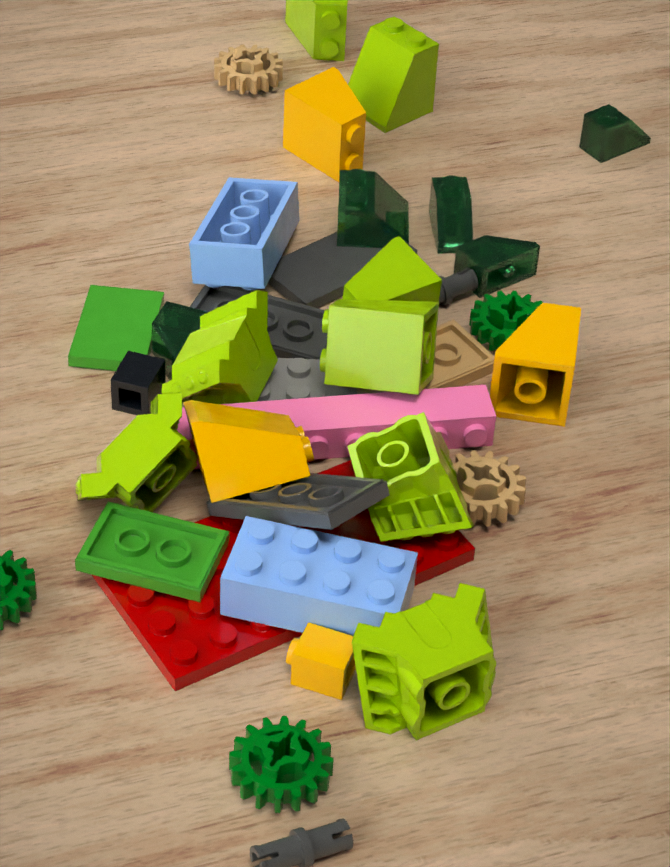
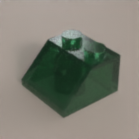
[337,169,409,248]

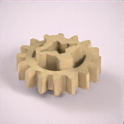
[214,44,283,95]
[452,450,526,527]

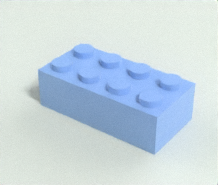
[189,177,300,291]
[220,516,418,636]

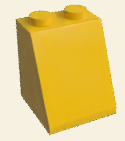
[283,67,366,182]
[490,303,581,427]
[183,400,314,503]

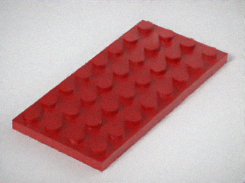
[92,460,475,691]

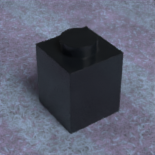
[111,351,166,415]

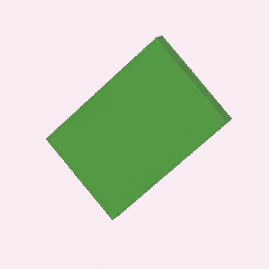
[68,285,164,371]
[75,501,230,602]

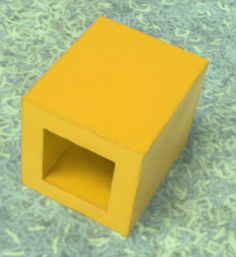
[286,622,356,700]

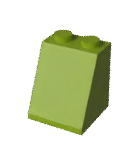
[285,0,348,61]
[348,16,439,133]
[343,236,442,302]
[320,299,439,395]

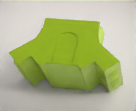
[162,290,278,404]
[76,393,198,512]
[347,412,474,541]
[352,583,496,741]

